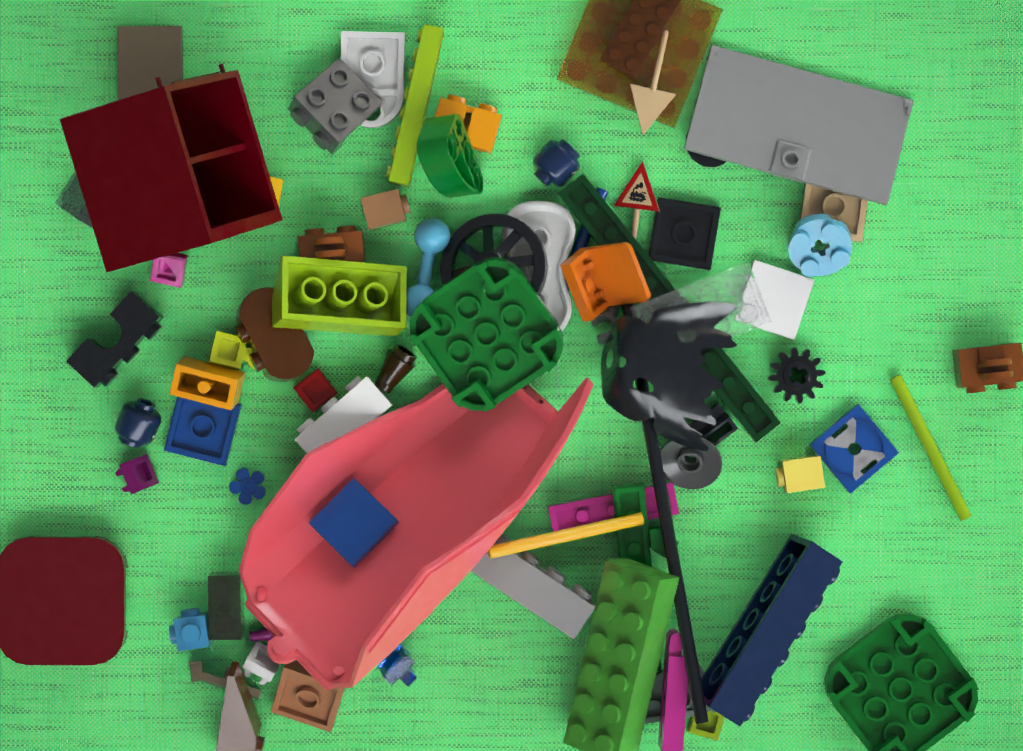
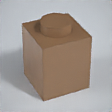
[361,189,411,231]

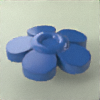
[229,468,266,505]

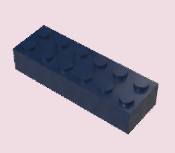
[701,534,843,727]

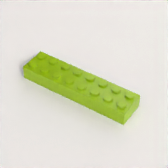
[386,24,444,188]

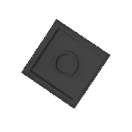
[648,197,721,270]

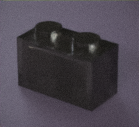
[208,572,245,640]

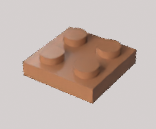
[271,661,345,732]

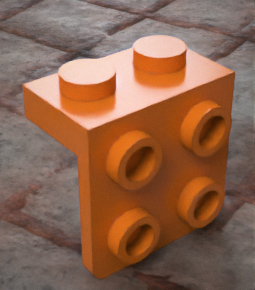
[560,242,651,322]

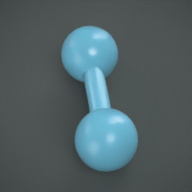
[406,218,450,318]

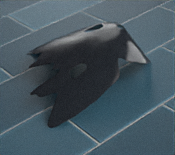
[601,302,737,451]

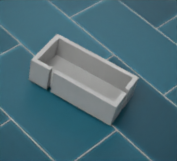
[471,534,595,639]

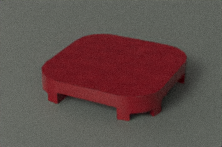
[0,536,128,665]

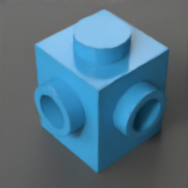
[169,608,214,651]

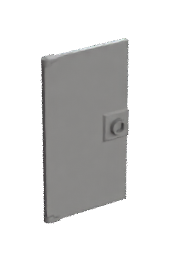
[684,45,913,206]

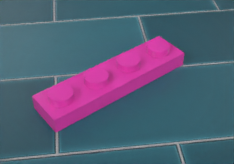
[548,482,679,531]

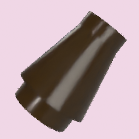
[375,344,417,393]

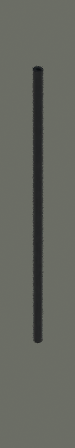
[621,303,709,724]

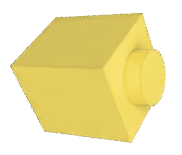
[775,455,825,493]

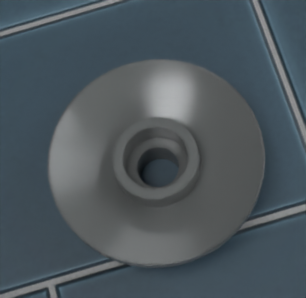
[660,437,722,489]

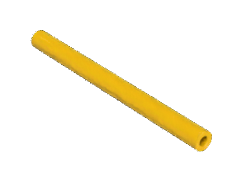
[487,512,644,559]

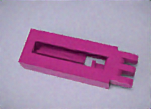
[658,629,688,751]

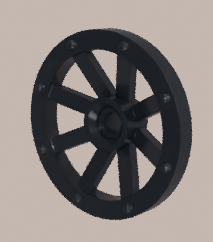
[440,214,548,296]

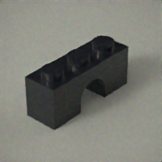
[66,291,163,388]

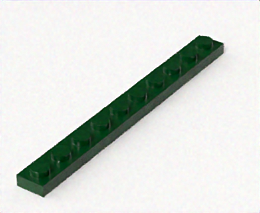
[558,174,781,443]

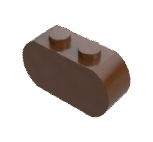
[235,287,314,382]

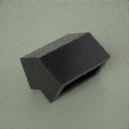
[689,403,738,446]

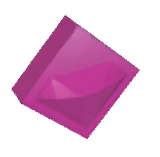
[150,253,188,288]

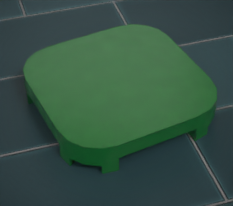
[409,257,563,412]
[824,613,979,751]

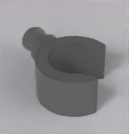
[591,305,621,344]

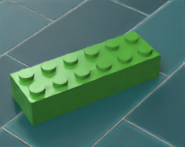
[563,558,679,751]

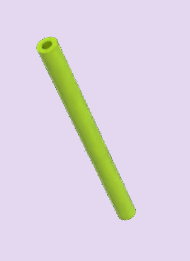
[890,374,972,521]

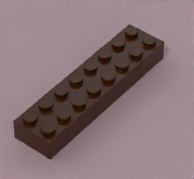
[600,0,681,80]

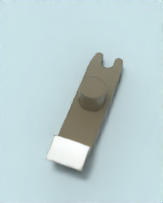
[189,661,261,700]

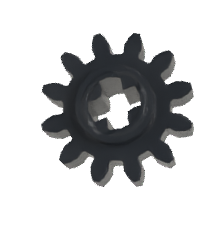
[768,347,825,404]

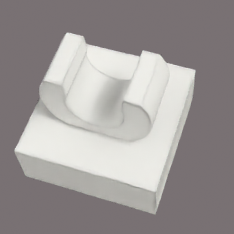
[242,641,280,685]

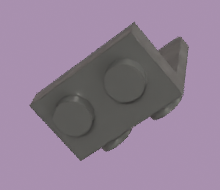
[288,59,381,154]

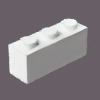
[295,376,393,453]

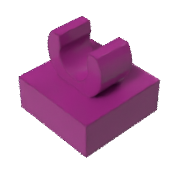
[116,454,159,494]

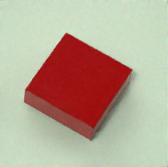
[293,368,338,413]

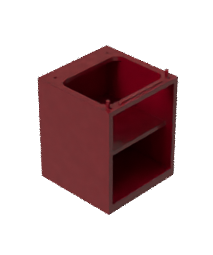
[60,64,283,272]

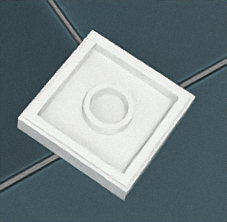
[734,260,815,340]

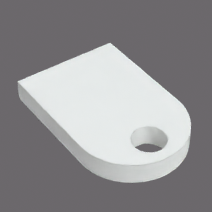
[341,31,405,128]

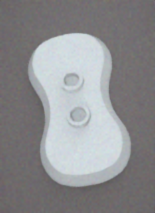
[502,201,575,331]

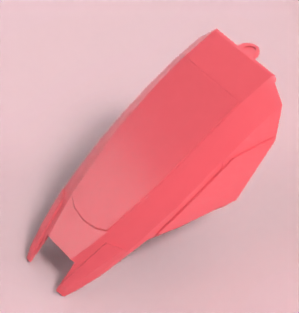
[239,378,594,691]

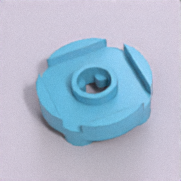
[788,214,852,277]

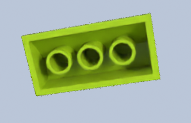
[272,255,407,337]

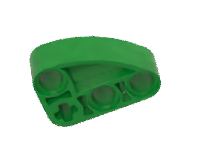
[417,114,483,198]

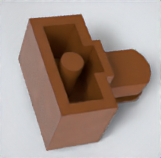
[298,226,366,263]
[952,343,1023,393]

